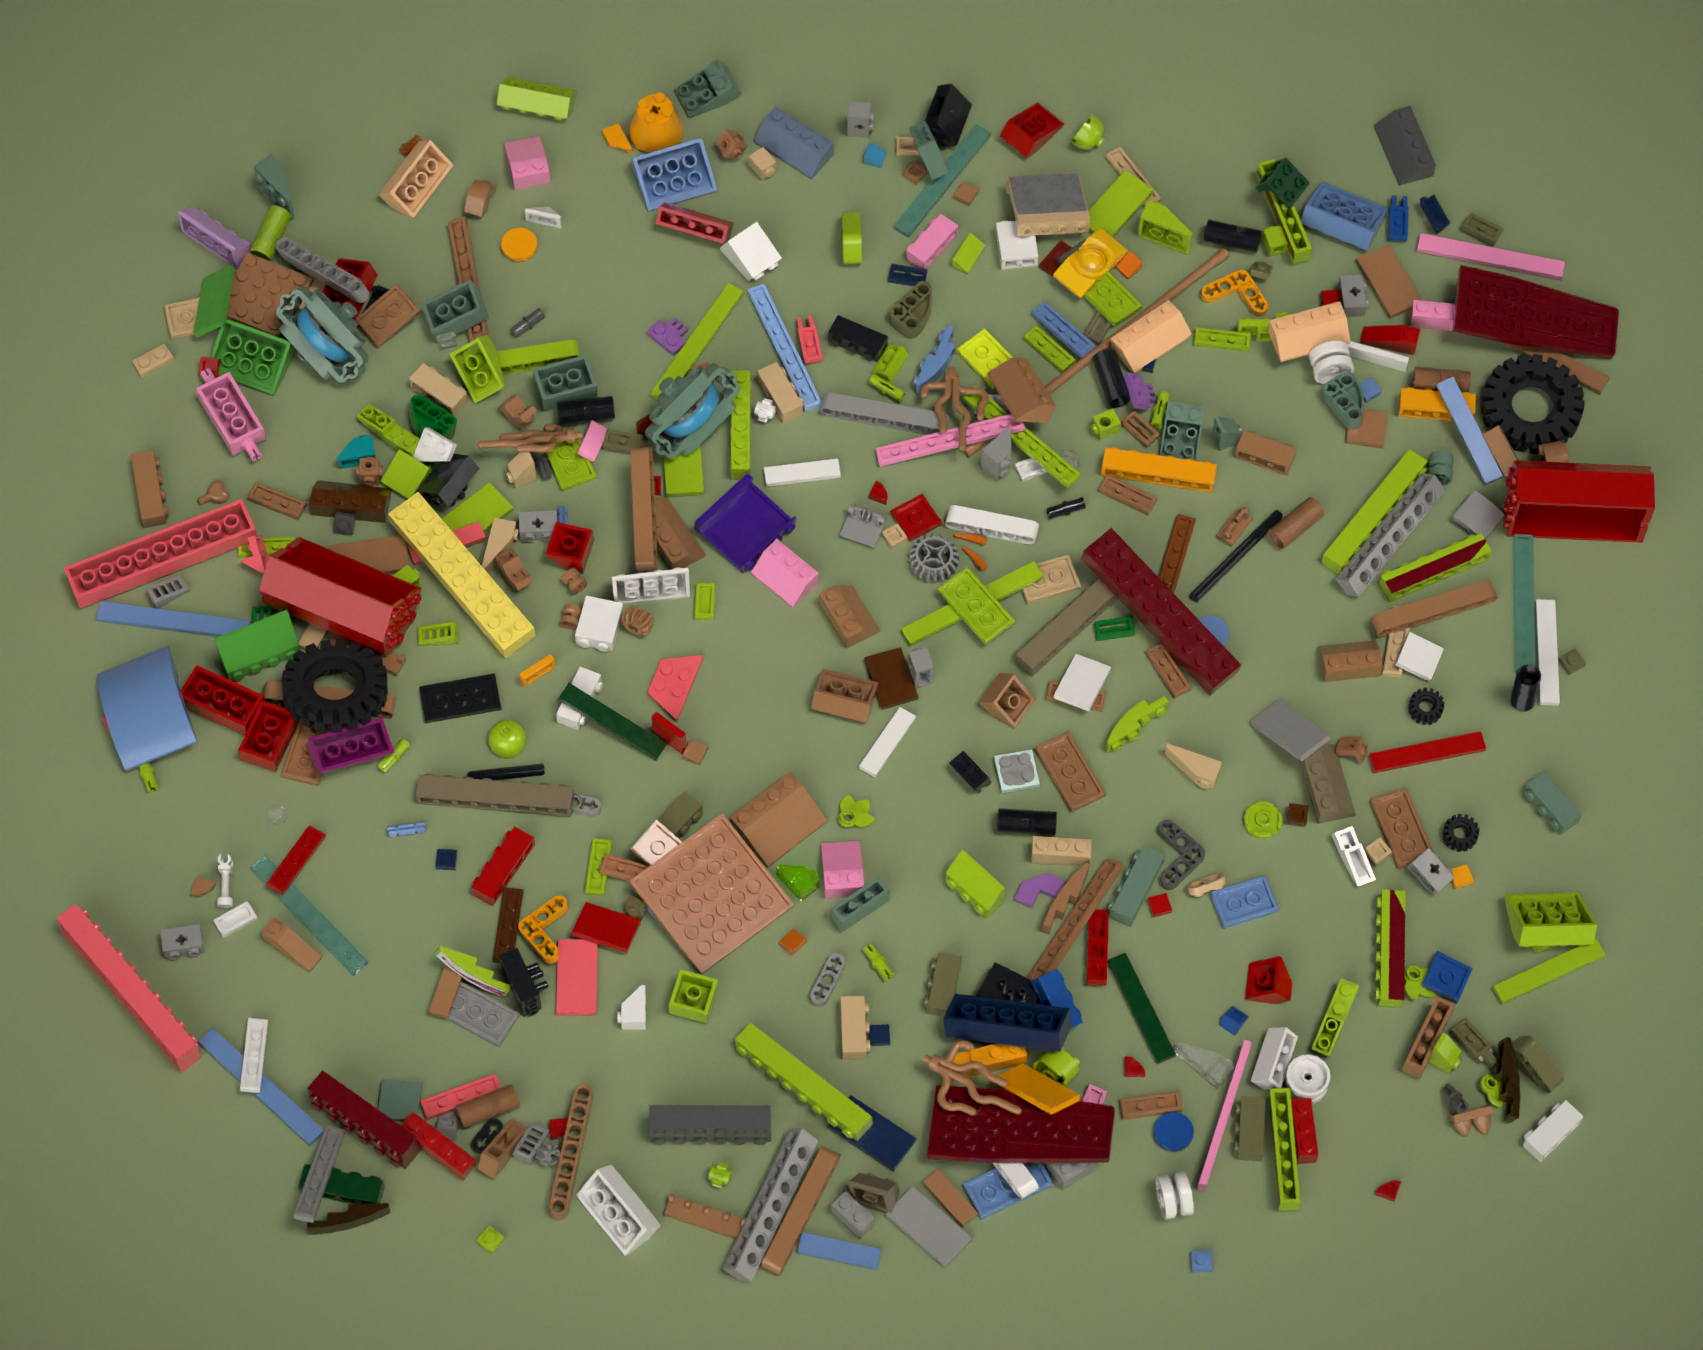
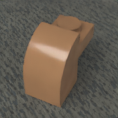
[464,180,496,217]
[498,394,537,430]
[495,548,534,591]

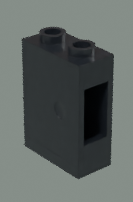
[925,83,972,148]
[416,453,479,507]
[499,948,549,1017]
[977,962,1041,1005]

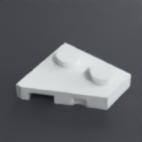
[413,428,457,461]

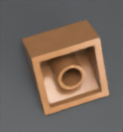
[979,673,1036,728]

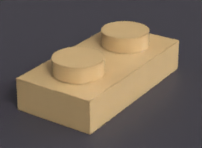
[132,344,174,378]

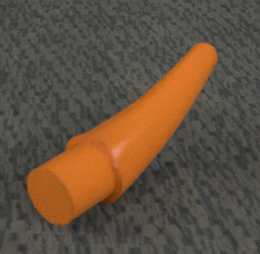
[953,533,987,545]
[962,546,987,570]

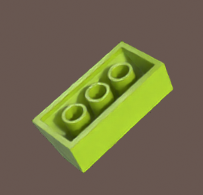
[497,77,577,120]

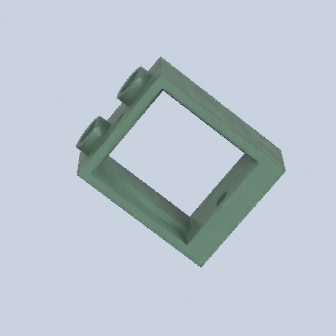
[909,121,949,180]

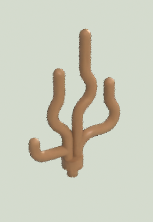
[920,366,989,451]
[477,424,582,453]
[923,1040,1022,1116]

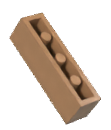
[131,450,169,528]
[1402,996,1455,1079]

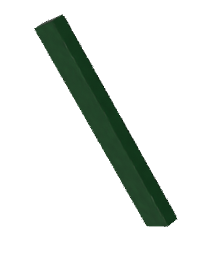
[558,683,667,761]
[1107,952,1176,1064]

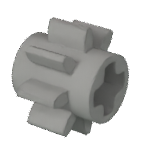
[536,1141,561,1167]

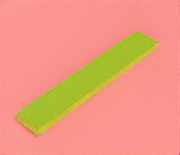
[1492,938,1606,1005]

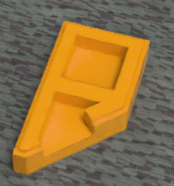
[602,123,632,153]

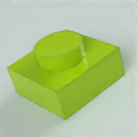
[476,1225,505,1255]

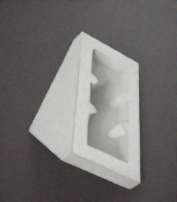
[525,207,562,229]

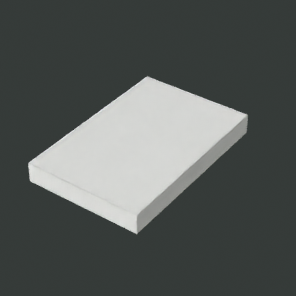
[1054,654,1111,711]

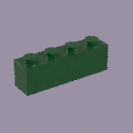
[298,1163,385,1204]

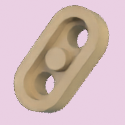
[1187,873,1226,897]

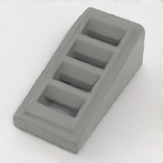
[146,575,190,609]
[513,1122,550,1165]

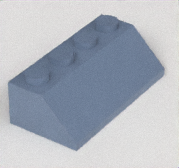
[754,106,834,180]

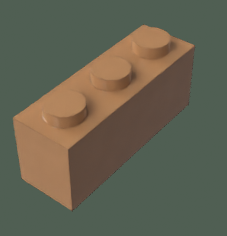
[1235,430,1297,476]

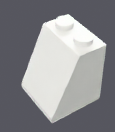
[719,222,782,281]

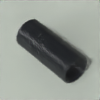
[1203,219,1262,253]
[1093,349,1131,408]
[557,395,615,426]
[1511,664,1541,712]
[997,808,1057,836]

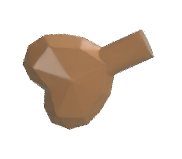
[197,480,230,505]

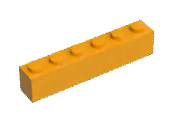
[1101,447,1217,493]

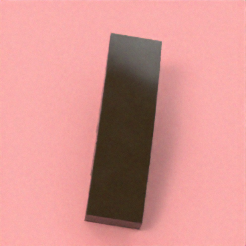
[1494,1037,1520,1123]
[307,1203,390,1235]

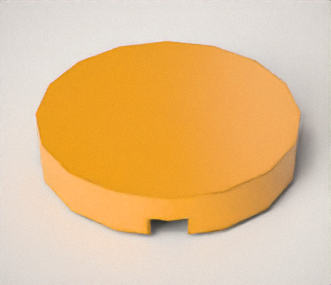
[501,227,538,262]

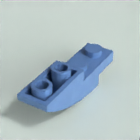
[913,325,955,394]

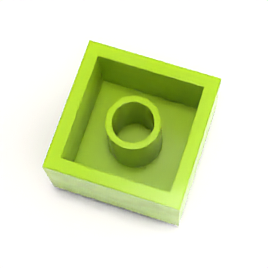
[669,969,719,1024]

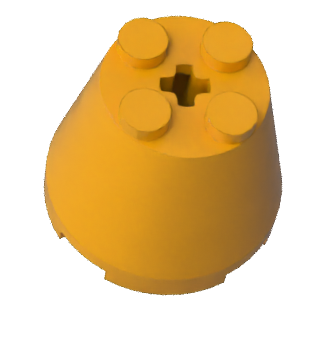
[629,93,684,153]

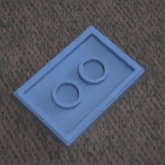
[1210,875,1279,929]

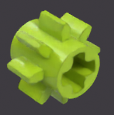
[708,1162,732,1188]

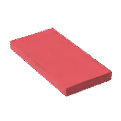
[556,939,598,1016]

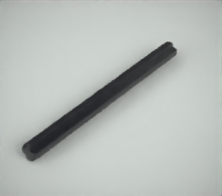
[1191,510,1283,602]

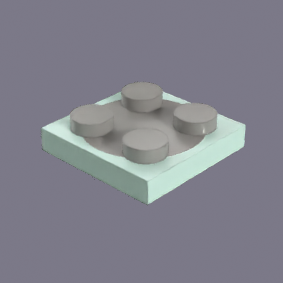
[994,750,1040,793]

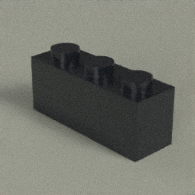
[828,315,888,362]

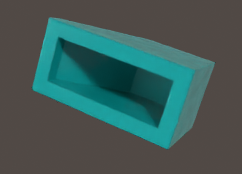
[337,435,376,469]

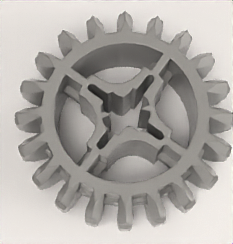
[908,533,960,583]

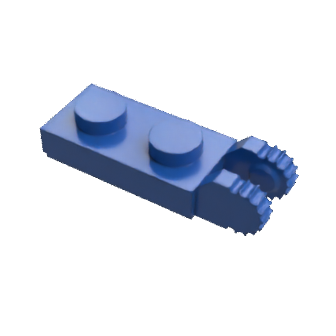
[1389,195,1409,242]

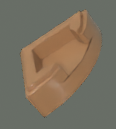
[190,877,216,897]

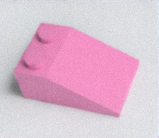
[504,136,550,190]
[821,841,864,899]

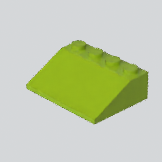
[1504,892,1598,947]

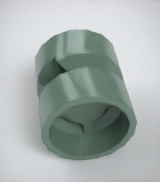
[1428,451,1454,485]

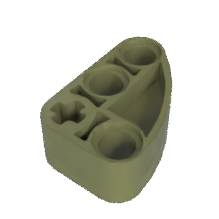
[889,281,932,339]
[1512,1036,1564,1093]

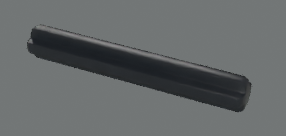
[468,764,545,780]

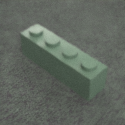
[1108,845,1165,927]

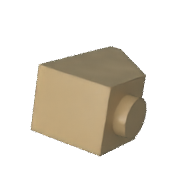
[506,452,536,488]

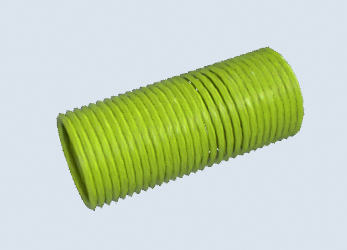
[249,206,291,261]

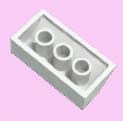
[576,1165,661,1256]

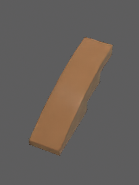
[1042,862,1090,934]

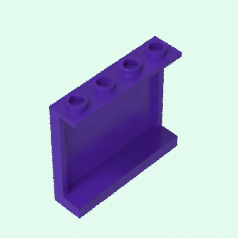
[694,473,796,574]

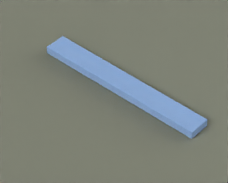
[747,283,822,411]

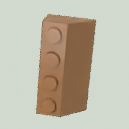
[987,358,1056,423]
[655,497,706,570]

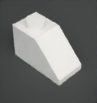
[617,985,646,1030]

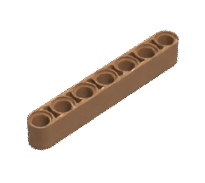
[630,446,658,572]
[1370,580,1498,637]
[263,681,396,718]
[550,1084,593,1220]
[761,1146,841,1275]

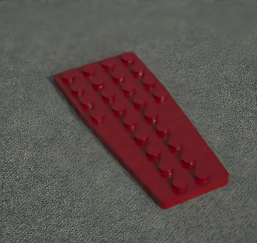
[1452,265,1619,359]
[927,1085,1115,1163]

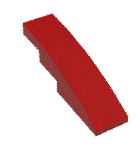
[1087,909,1109,986]

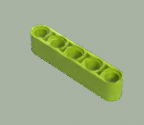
[497,340,581,375]

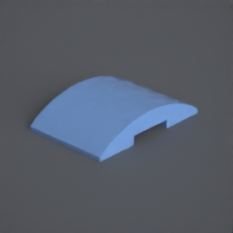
[98,646,197,771]

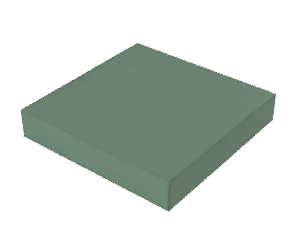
[378,1080,422,1122]

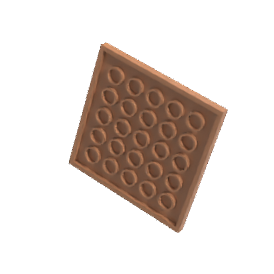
[629,813,794,975]

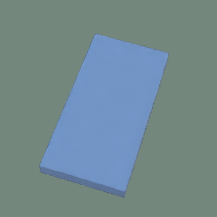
[963,1163,1053,1220]

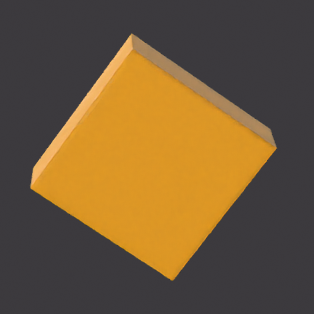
[1451,864,1474,889]

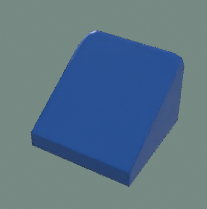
[1219,1006,1249,1035]

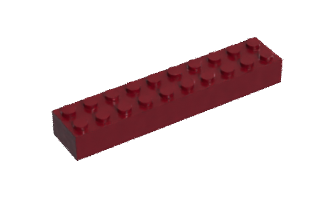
[1080,528,1241,696]

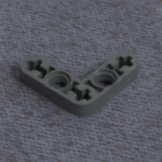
[1158,820,1205,890]

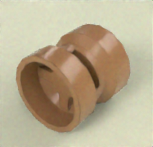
[561,568,588,594]
[560,604,582,629]

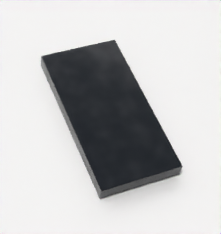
[419,673,502,724]

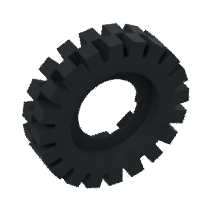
[1480,354,1585,454]
[282,639,388,733]

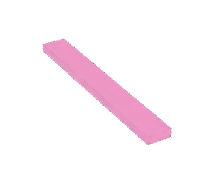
[1417,233,1565,280]
[875,414,1025,467]
[1197,1040,1252,1192]

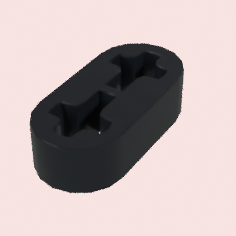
[473,1118,503,1154]

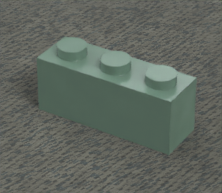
[1524,771,1581,835]
[830,877,890,932]

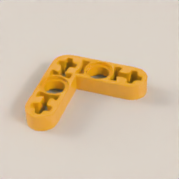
[1201,270,1268,317]
[518,895,569,964]

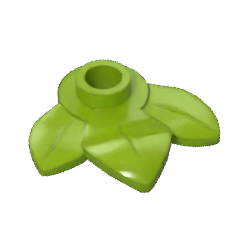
[838,795,875,828]
[1405,966,1436,1000]
[1480,1072,1503,1108]

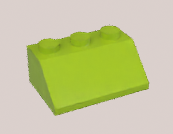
[945,850,1005,918]

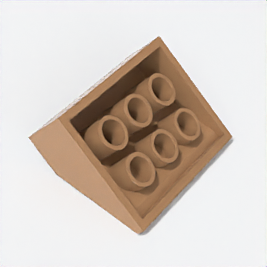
[730,772,828,868]

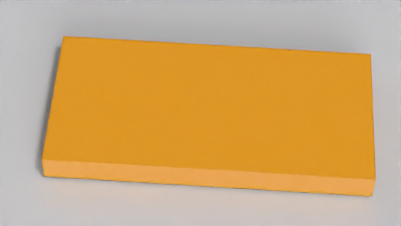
[998,1063,1080,1115]

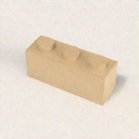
[757,362,805,423]
[409,363,468,416]
[1031,836,1092,867]
[840,996,870,1059]

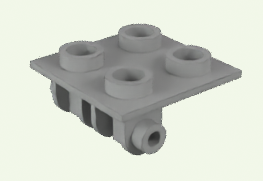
[839,504,888,548]

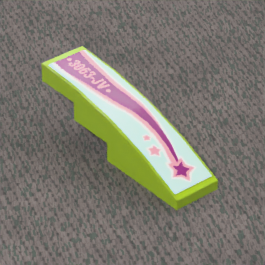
[434,946,511,998]

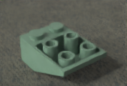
[674,59,742,118]
[254,154,295,220]
[1159,401,1205,461]

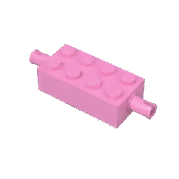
[196,368,266,461]

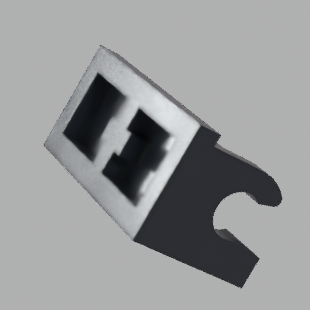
[949,751,991,793]

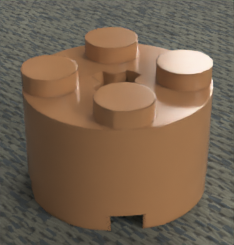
[1537,440,1569,463]

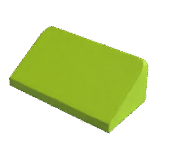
[952,233,986,274]
[872,344,909,382]

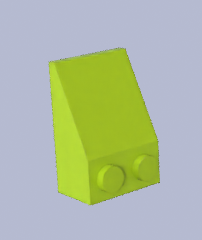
[1138,200,1193,255]
[450,335,506,404]

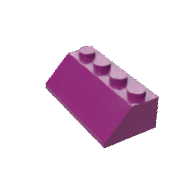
[307,718,394,774]

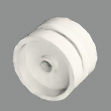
[1309,341,1355,384]
[1284,1055,1331,1105]
[1155,1171,1194,1220]

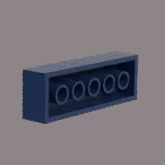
[944,994,1071,1052]

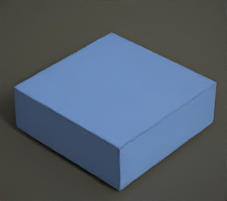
[1360,378,1382,402]

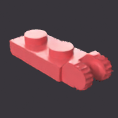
[796,315,823,364]

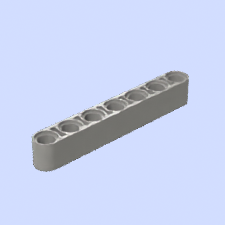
[275,237,370,303]
[820,392,949,435]

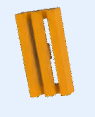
[519,654,555,687]

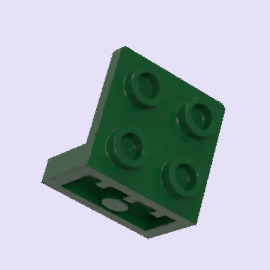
[1255,157,1310,208]

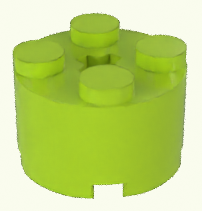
[1033,1047,1080,1087]

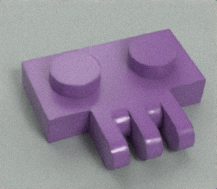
[647,318,689,356]
[1124,372,1157,410]

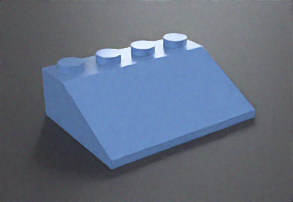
[630,138,717,211]
[1301,181,1389,250]

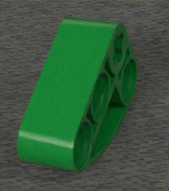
[409,395,457,440]

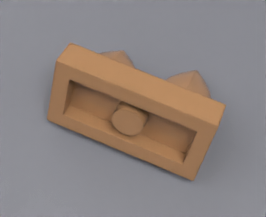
[1449,1105,1493,1136]

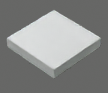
[1395,632,1444,682]

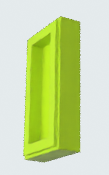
[695,583,716,620]

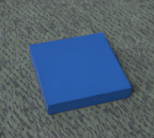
[1421,951,1473,1004]

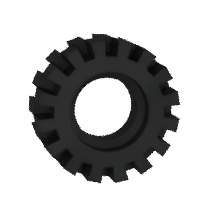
[1408,688,1445,725]
[1443,814,1480,852]

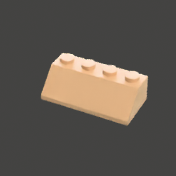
[378,140,453,218]
[1111,300,1192,374]
[1268,301,1351,362]

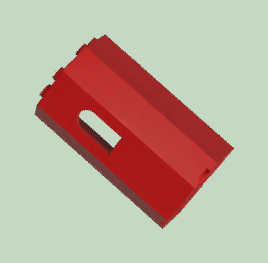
[1503,460,1655,543]
[259,537,422,654]

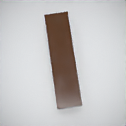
[493,887,524,963]

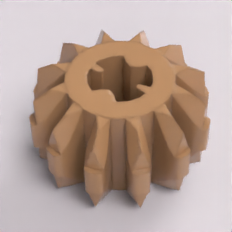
[621,605,654,637]

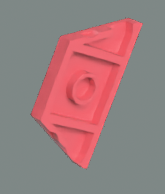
[648,655,703,722]

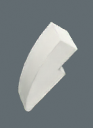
[1331,826,1376,887]

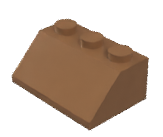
[819,585,880,648]
[1318,640,1383,682]
[811,669,879,723]

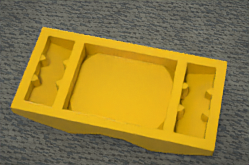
[1053,228,1128,299]

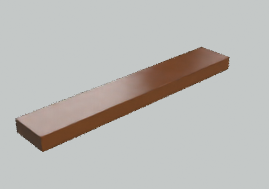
[1159,514,1196,593]

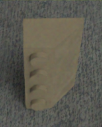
[1299,743,1356,824]

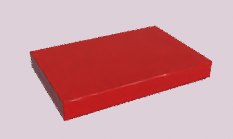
[572,902,641,953]

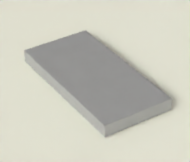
[1250,700,1330,762]
[443,982,520,1047]
[885,1186,973,1269]

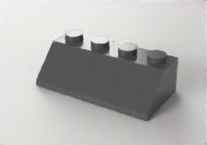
[1374,106,1436,186]

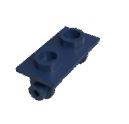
[1420,194,1450,234]

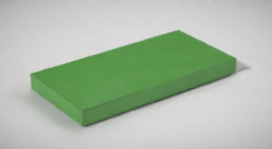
[193,265,235,337]

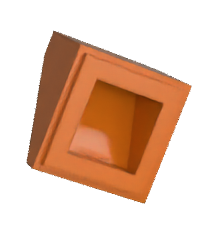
[1116,251,1142,280]
[779,929,806,956]

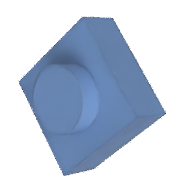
[1191,1250,1213,1273]

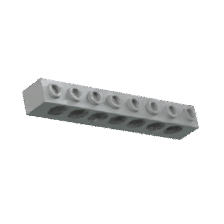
[1336,473,1445,597]
[723,1128,818,1282]

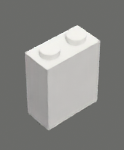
[995,220,1038,270]
[575,596,624,652]

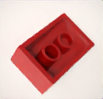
[1000,102,1064,158]

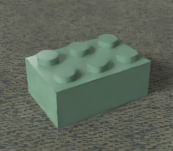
[422,279,489,342]
[533,355,598,411]

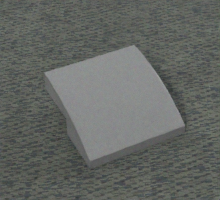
[1452,490,1505,540]

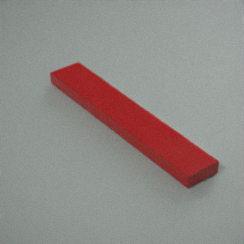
[1369,731,1486,773]

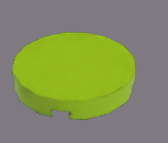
[1243,801,1283,839]

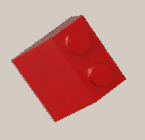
[545,522,594,573]

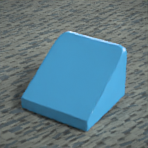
[864,142,887,168]

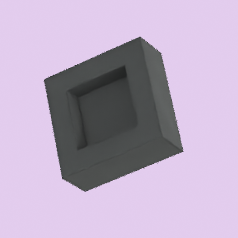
[334,512,356,535]

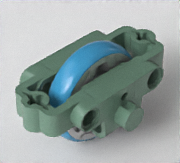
[276,287,369,383]
[645,363,740,459]

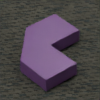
[1014,873,1066,908]

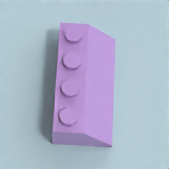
[177,207,251,269]

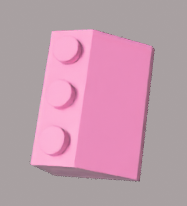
[751,539,819,608]

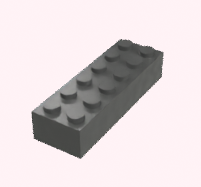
[649,1105,771,1144]

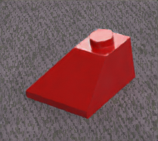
[1245,956,1293,1004]

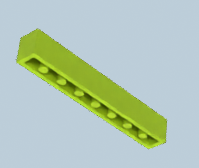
[1321,449,1428,575]
[735,1023,873,1141]

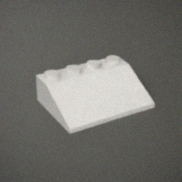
[611,567,690,605]

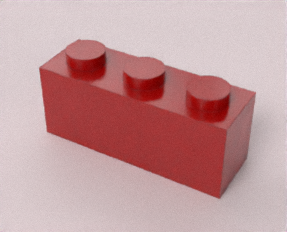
[1291,1098,1319,1164]

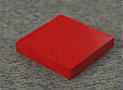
[890,494,942,542]
[651,712,686,754]

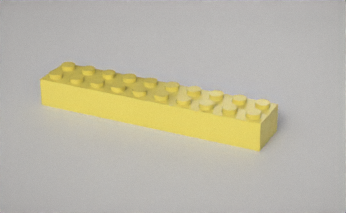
[388,492,536,659]

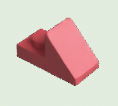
[240,535,268,573]

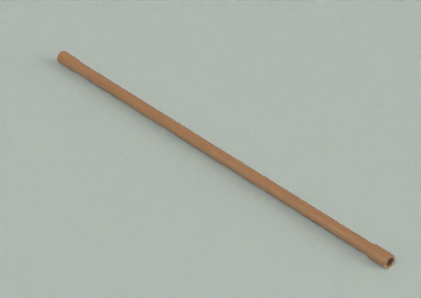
[963,248,1229,458]

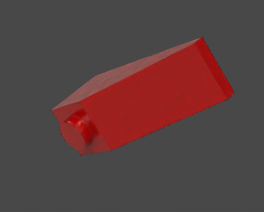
[1360,325,1420,355]

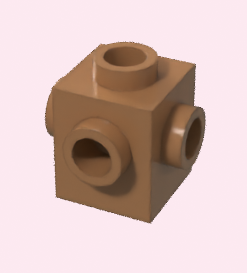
[715,130,748,159]
[356,457,383,485]

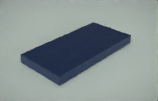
[828,1095,917,1172]

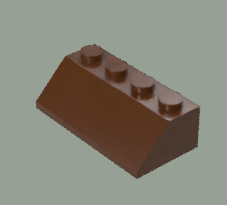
[309,480,392,523]

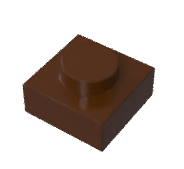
[1287,803,1309,826]

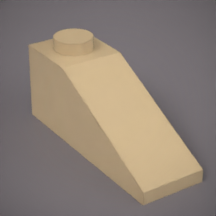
[482,518,519,574]
[1165,743,1222,790]

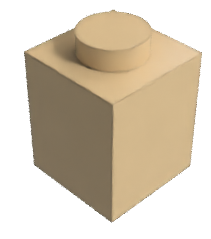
[749,147,776,180]

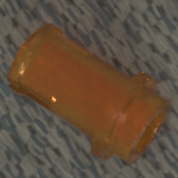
[399,135,422,157]

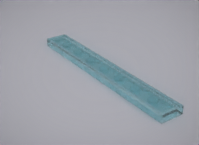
[894,124,991,238]
[1514,534,1535,673]
[250,855,368,976]

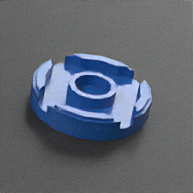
[1154,1112,1194,1152]

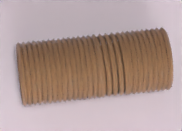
[1413,367,1471,393]
[1268,497,1324,549]
[455,1084,520,1129]

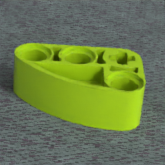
[842,212,862,264]

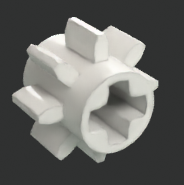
[754,398,776,423]

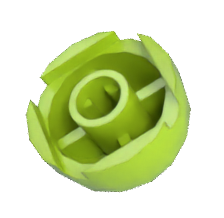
[1071,114,1105,150]
[488,719,527,759]

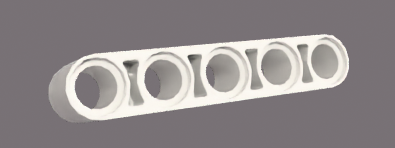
[945,505,1039,545]
[992,1163,1039,1199]

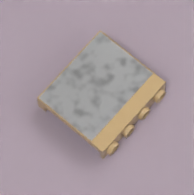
[1005,172,1091,237]

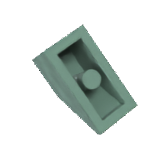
[1212,416,1242,451]

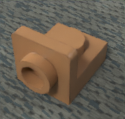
[1336,736,1368,763]

